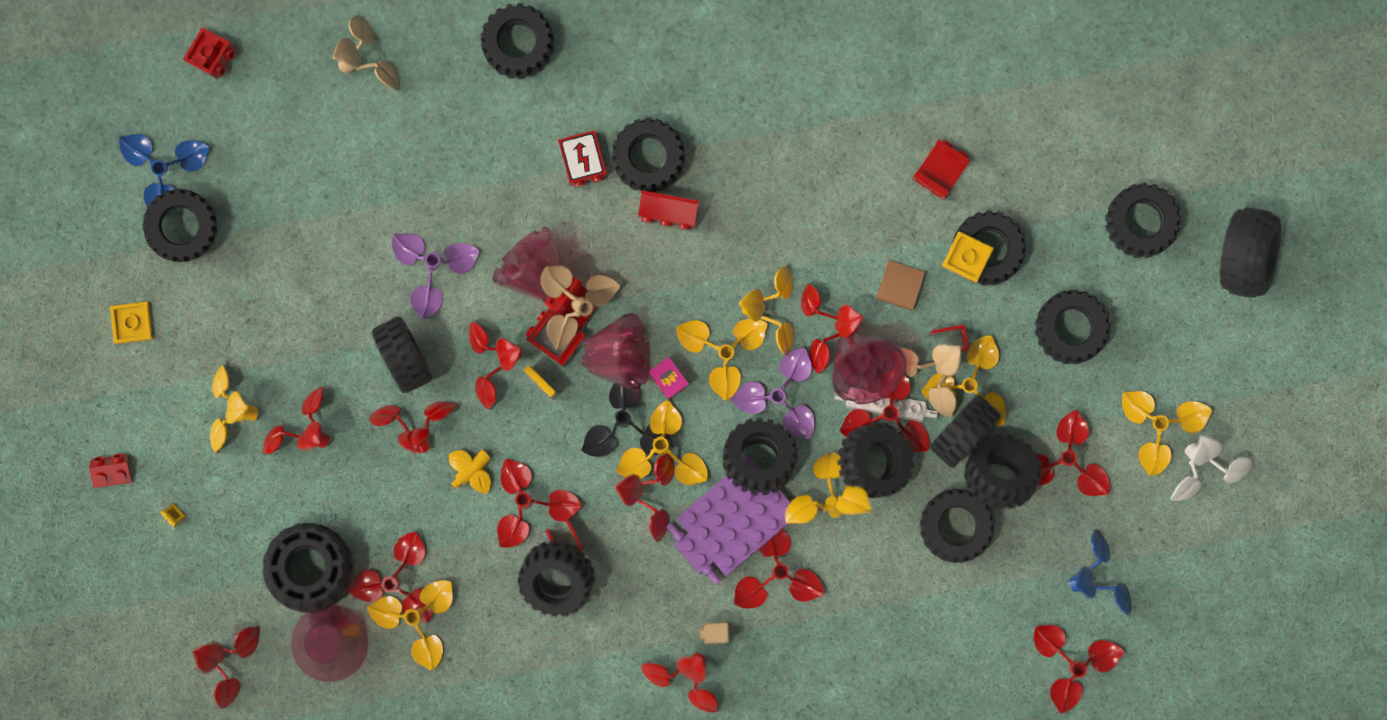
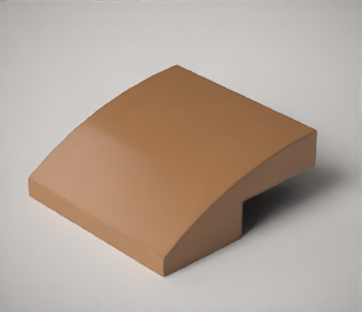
[876,260,925,311]

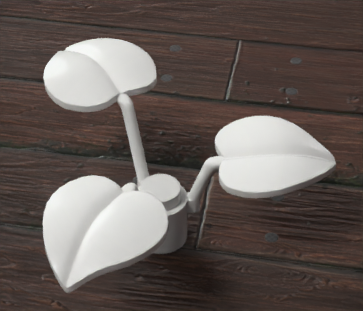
[1170,436,1252,501]

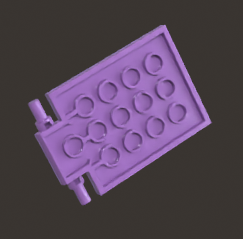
[667,456,790,585]

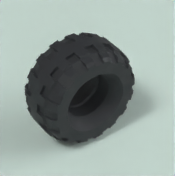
[1219,207,1281,298]
[262,523,354,613]

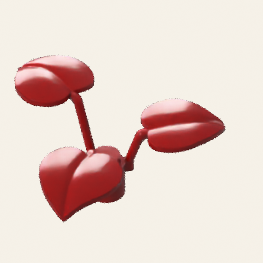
[801,284,864,374]
[469,322,522,409]
[840,366,929,453]
[263,386,330,455]
[369,401,457,453]
[1037,410,1110,496]
[614,453,675,542]
[497,459,582,548]
[734,529,824,609]
[347,532,433,623]
[191,625,260,709]
[1033,625,1124,714]
[641,653,719,713]

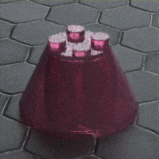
[492,227,563,302]
[581,313,650,390]
[832,329,906,404]
[291,605,368,682]

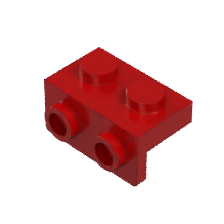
[89,453,132,488]

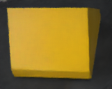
[160,503,186,528]

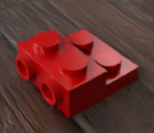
[182,28,237,80]

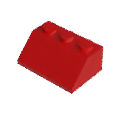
[638,190,699,231]

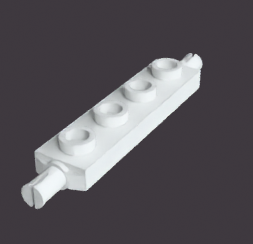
[834,388,938,422]

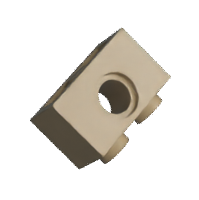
[700,623,728,643]

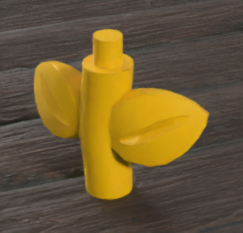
[449,449,491,494]

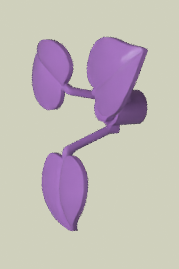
[392,233,479,319]
[731,348,815,439]

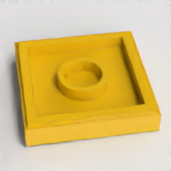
[941,232,993,283]
[110,301,153,344]
[524,365,557,400]

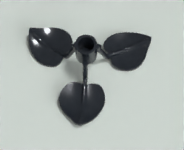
[582,374,673,457]

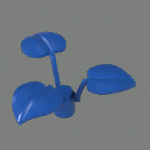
[119,134,209,206]
[1069,529,1131,615]

